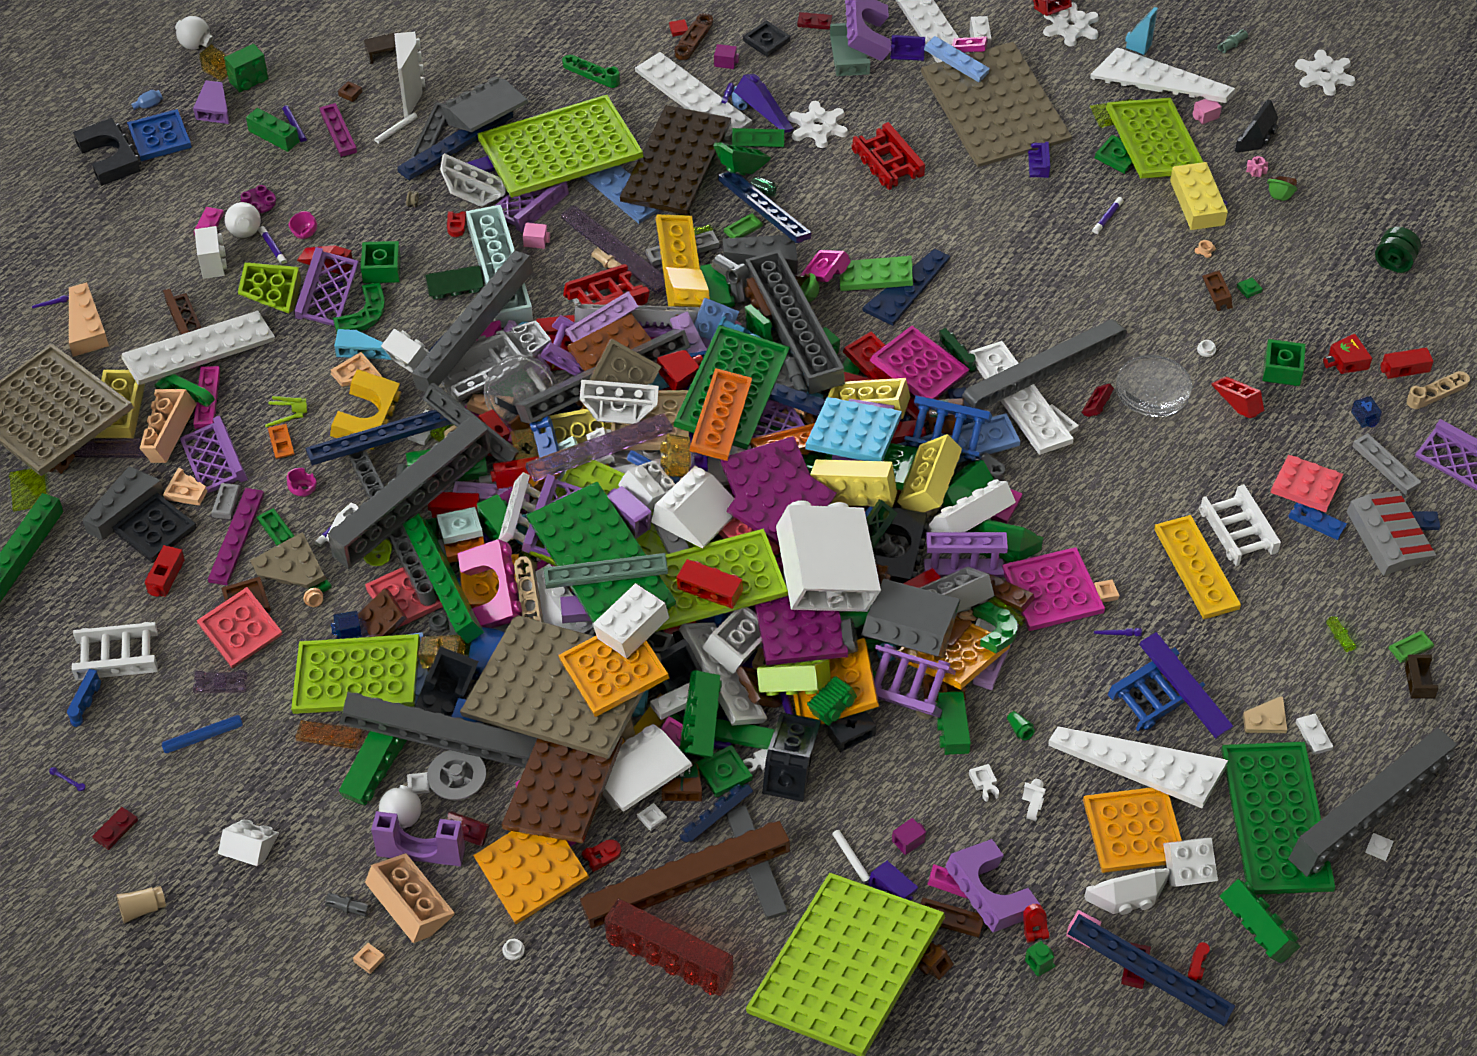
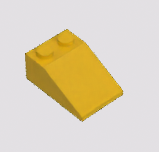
[665,267,710,316]

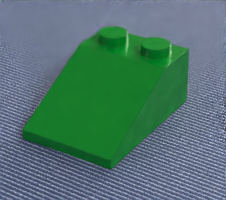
[477,494,510,545]

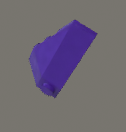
[734,74,793,133]

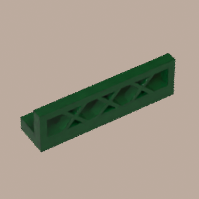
[866,499,898,550]

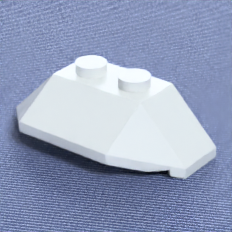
[440,153,506,207]
[580,380,659,425]
[1084,868,1170,915]

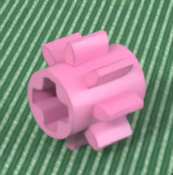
[1246,156,1268,178]

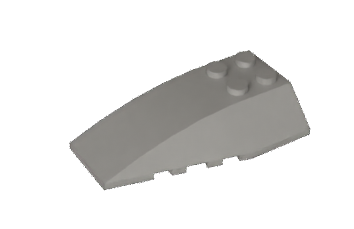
[441,320,552,402]

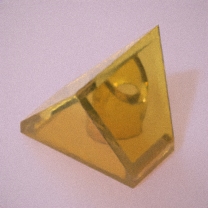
[199,44,228,81]

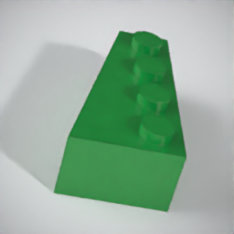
[679,671,722,758]
[339,731,407,806]
[1219,879,1301,963]

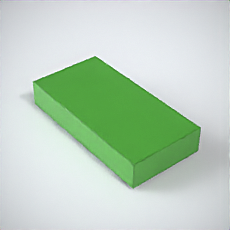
[724,213,763,238]
[1389,630,1434,663]

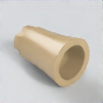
[116,886,166,924]

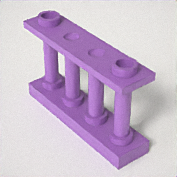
[540,315,584,376]
[924,532,1008,577]
[874,644,956,718]

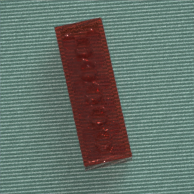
[605,898,733,996]

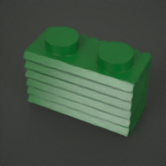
[807,676,857,726]

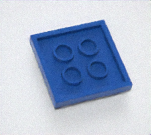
[127,109,192,161]

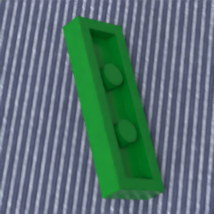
[732,128,784,147]

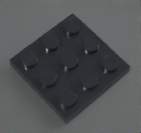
[112,493,197,563]

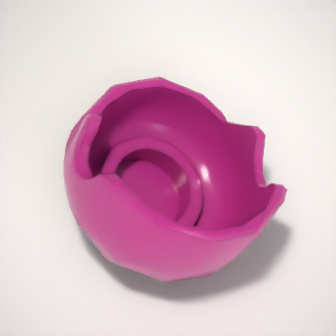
[288,211,317,239]
[286,468,317,497]

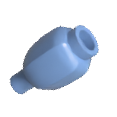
[732,86,748,110]
[131,90,163,110]

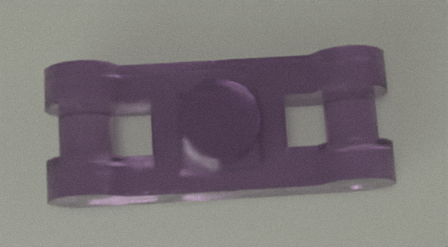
[193,670,248,693]

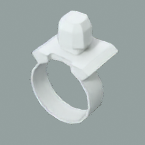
[1022,779,1046,821]

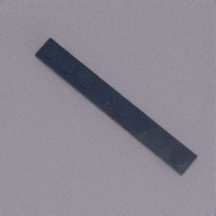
[397,112,513,181]
[718,172,812,243]
[305,410,453,466]
[1068,914,1235,1026]

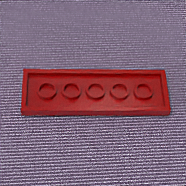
[843,331,940,422]

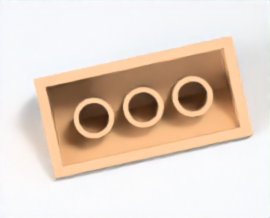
[365,854,455,943]

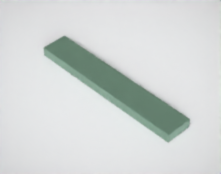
[543,553,668,589]

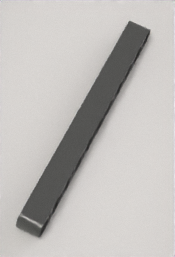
[962,319,1127,410]
[349,450,437,606]

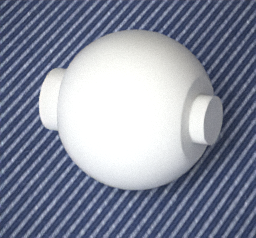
[175,16,213,50]
[225,202,261,238]
[379,785,422,830]

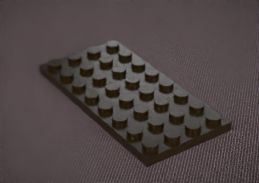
[620,105,731,215]

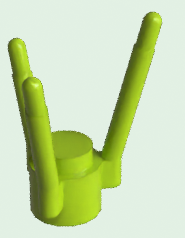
[265,396,307,427]

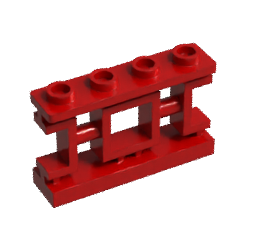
[851,122,925,190]
[563,264,650,306]

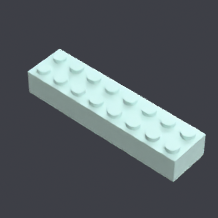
[466,205,533,328]

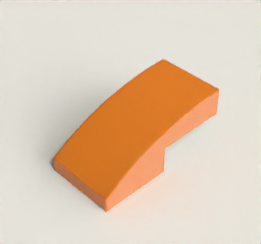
[268,424,294,459]

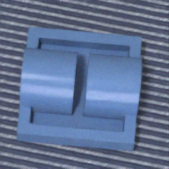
[694,298,739,340]

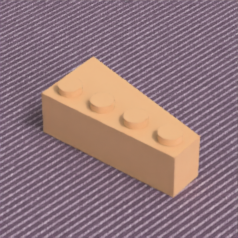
[69,282,109,357]
[140,389,196,463]

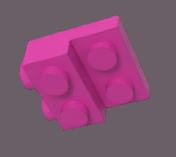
[800,250,851,282]

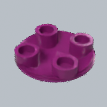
[241,185,276,213]

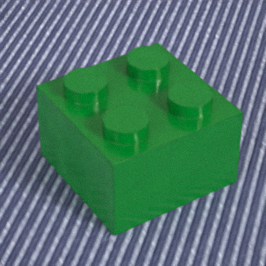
[224,43,269,93]
[361,241,401,283]
[1262,339,1306,386]

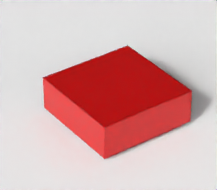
[669,19,688,37]

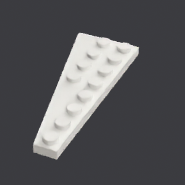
[1091,48,1235,103]
[1049,727,1228,808]

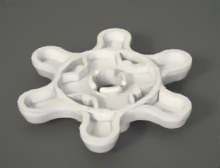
[1043,2,1099,46]
[1295,50,1356,96]
[788,101,849,148]

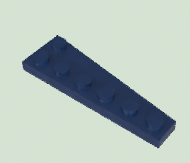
[862,249,950,326]

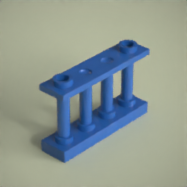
[905,395,992,461]
[1108,647,1206,731]

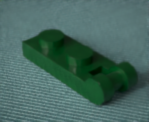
[939,328,976,372]

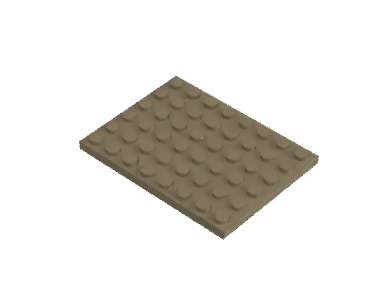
[921,42,1072,167]
[0,344,134,476]
[460,615,661,759]

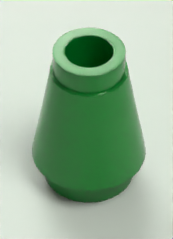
[1007,711,1035,741]

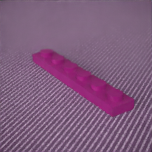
[208,488,265,586]

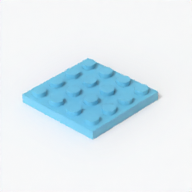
[806,397,902,462]

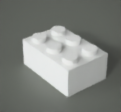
[593,583,669,658]
[702,607,762,674]

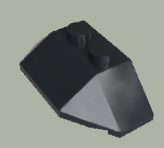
[1235,99,1279,153]

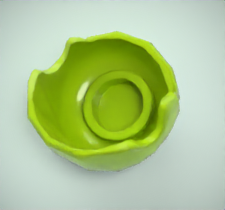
[364,538,392,566]

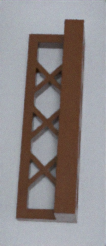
[163,289,201,335]

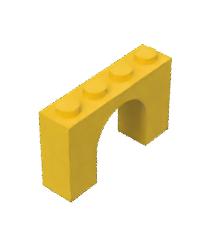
[330,369,401,449]

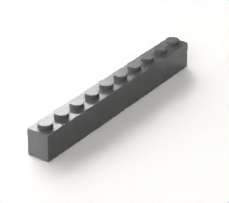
[412,250,533,392]
[515,329,690,423]
[339,692,537,768]

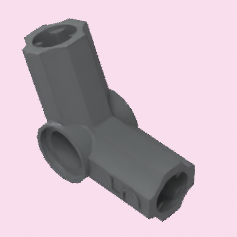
[711,254,749,303]

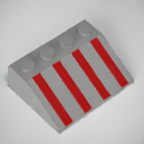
[1346,491,1436,576]

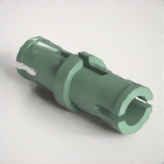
[1217,29,1248,53]

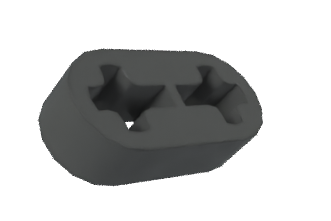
[841,618,858,654]
[1129,679,1162,707]

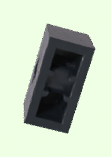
[827,711,876,753]

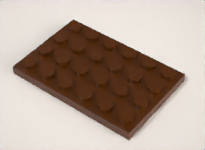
[501,736,623,843]

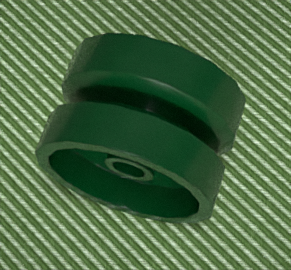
[1375,227,1422,273]

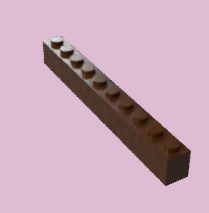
[580,820,790,929]

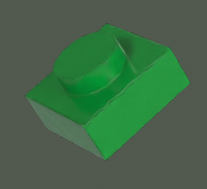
[1237,277,1263,298]

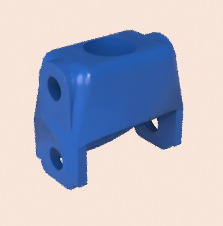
[469,627,505,680]

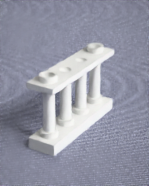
[499,472,541,562]
[1199,485,1281,566]
[72,622,158,680]

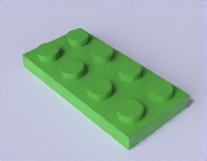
[840,256,913,291]

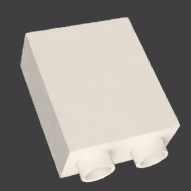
[776,501,881,612]

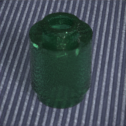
[750,177,777,198]

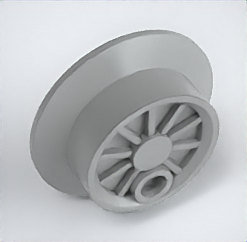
[427,750,486,801]

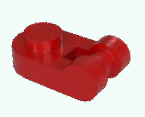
[447,211,466,237]
[581,839,621,872]
[1023,904,1049,943]
[1187,942,1210,982]

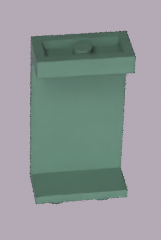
[830,23,870,76]

